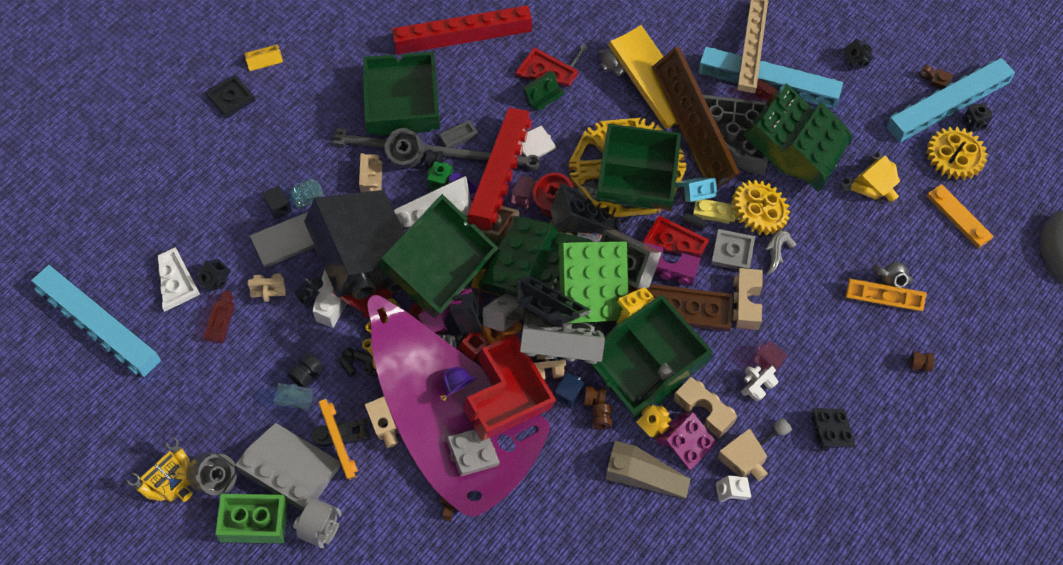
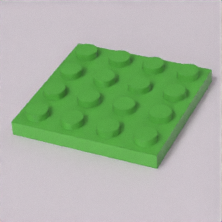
[559,242,628,323]

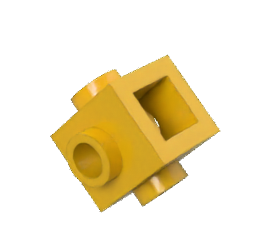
[636,405,672,437]

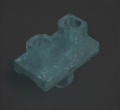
[273,383,315,410]

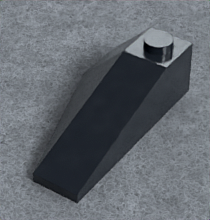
[551,184,621,234]

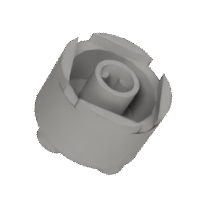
[293,498,341,548]

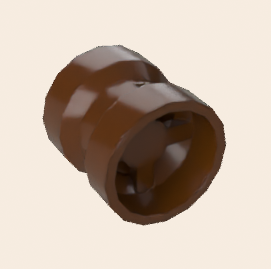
[909,350,934,372]
[584,386,606,406]
[592,404,612,430]

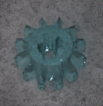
[290,179,323,208]

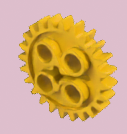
[926,127,988,180]
[731,180,790,236]

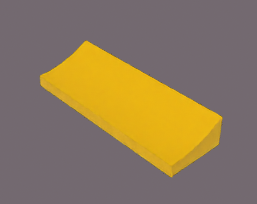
[608,25,678,129]

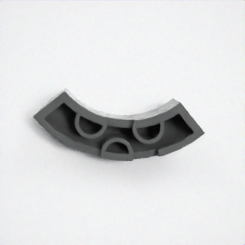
[1039,211,1063,285]

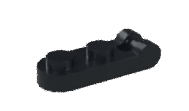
[312,418,370,447]

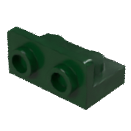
[522,71,565,111]

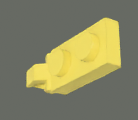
[693,199,741,224]

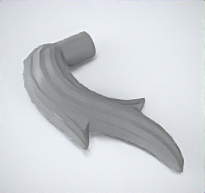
[766,230,797,274]

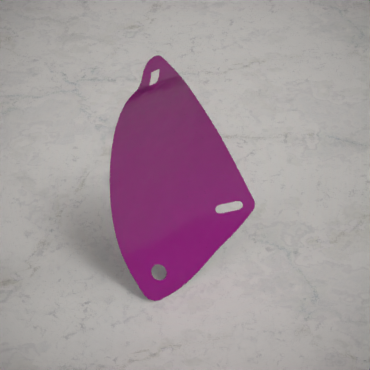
[367,295,550,516]

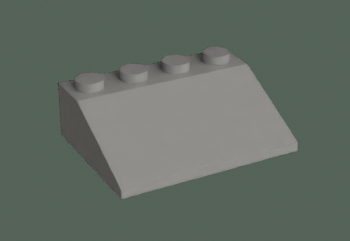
[235,423,341,512]

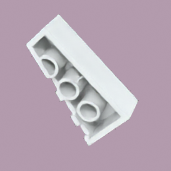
[394,176,472,228]
[313,269,347,328]

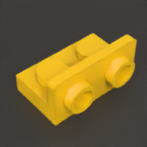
[617,288,655,324]

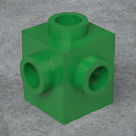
[427,161,453,191]

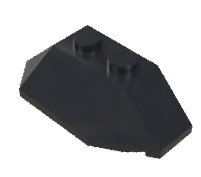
[516,276,591,327]

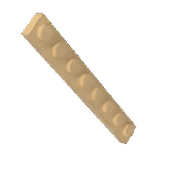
[737,0,768,93]

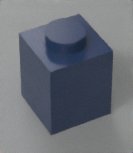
[555,373,584,409]

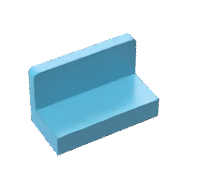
[675,177,717,202]

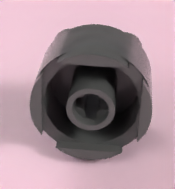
[385,128,425,168]
[186,452,237,495]

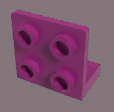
[655,412,716,470]

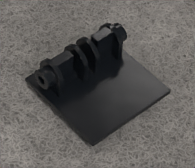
[810,408,856,451]

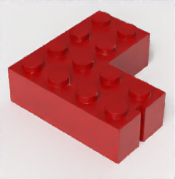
[462,334,556,441]

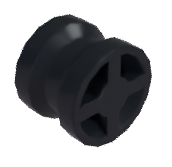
[425,149,443,168]

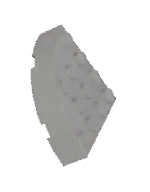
[520,309,605,364]

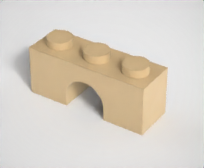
[732,268,763,330]
[674,377,737,439]

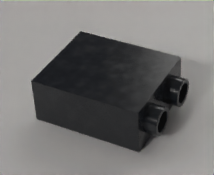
[304,190,404,299]

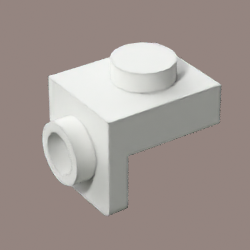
[716,476,751,502]

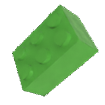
[215,494,288,543]

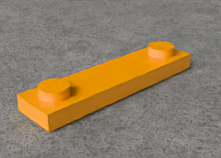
[927,184,993,249]
[845,278,927,311]
[319,399,358,480]

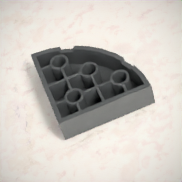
[703,95,768,175]

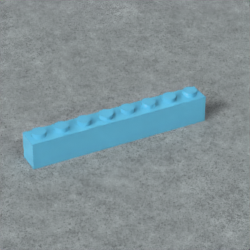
[698,47,843,109]
[886,58,1015,143]
[31,265,161,377]

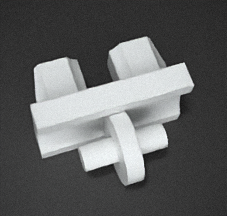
[741,366,779,401]

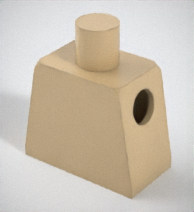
[365,397,399,448]
[718,429,768,481]

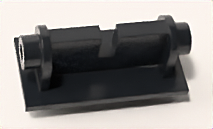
[295,277,323,307]

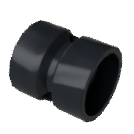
[287,352,325,390]

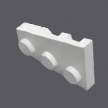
[158,247,200,312]

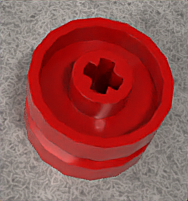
[533,172,574,219]

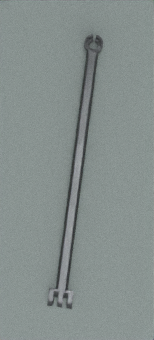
[331,128,540,171]

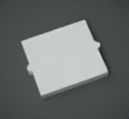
[522,126,556,157]

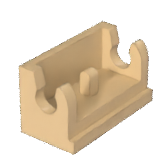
[359,154,382,192]

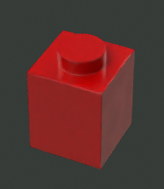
[457,332,489,361]

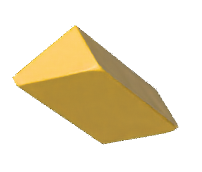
[244,44,283,71]

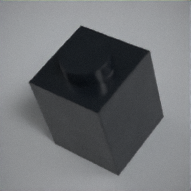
[263,186,292,220]

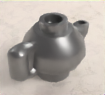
[598,49,626,76]
[873,262,914,288]

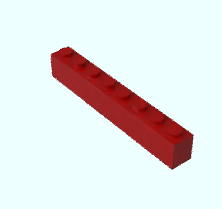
[392,5,532,55]
[468,107,532,231]

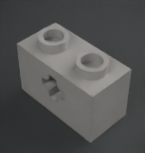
[482,294,525,332]

